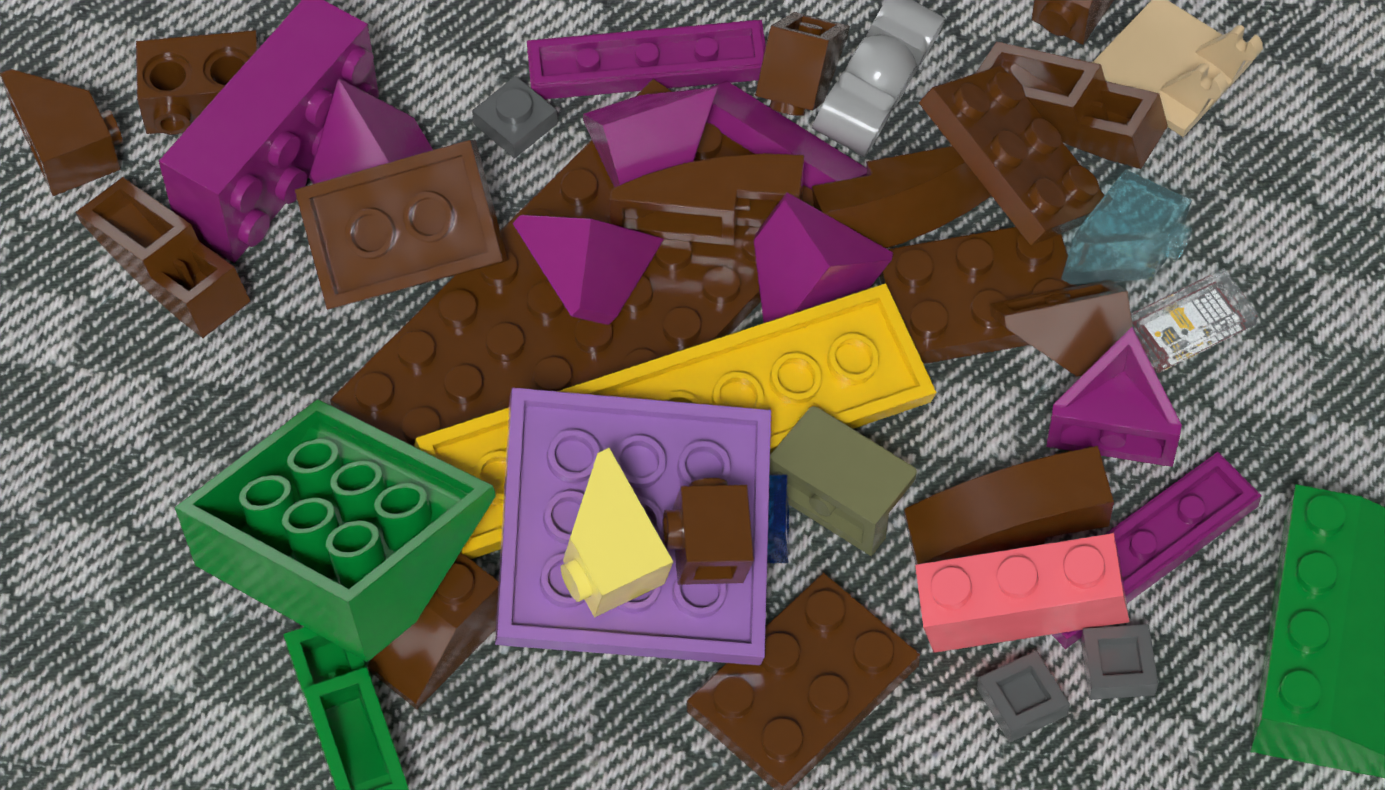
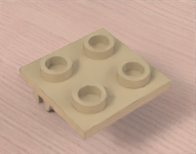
[1092,0,1263,137]

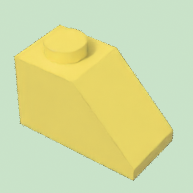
[561,448,673,618]

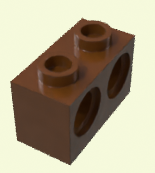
[136,30,259,135]

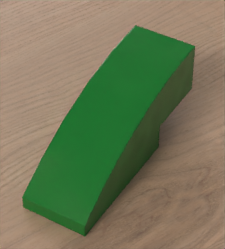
[283,627,409,790]

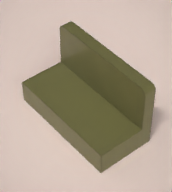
[769,407,917,557]

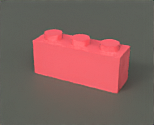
[915,533,1130,653]

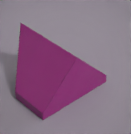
[309,78,433,184]
[583,87,718,188]
[754,192,893,323]
[513,215,664,325]
[1046,327,1182,467]

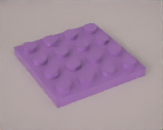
[495,388,771,665]

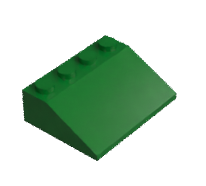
[174,399,496,662]
[1250,484,1385,778]

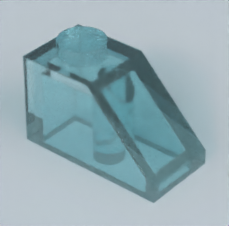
[1061,169,1192,285]

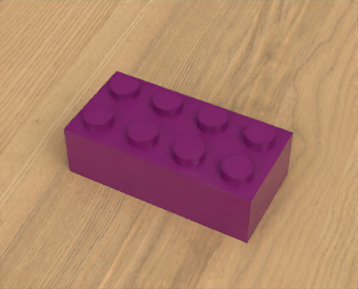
[159,0,379,263]

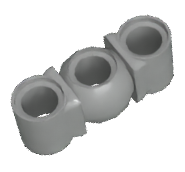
[812,0,946,157]

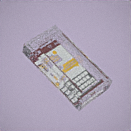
[1131,268,1258,375]

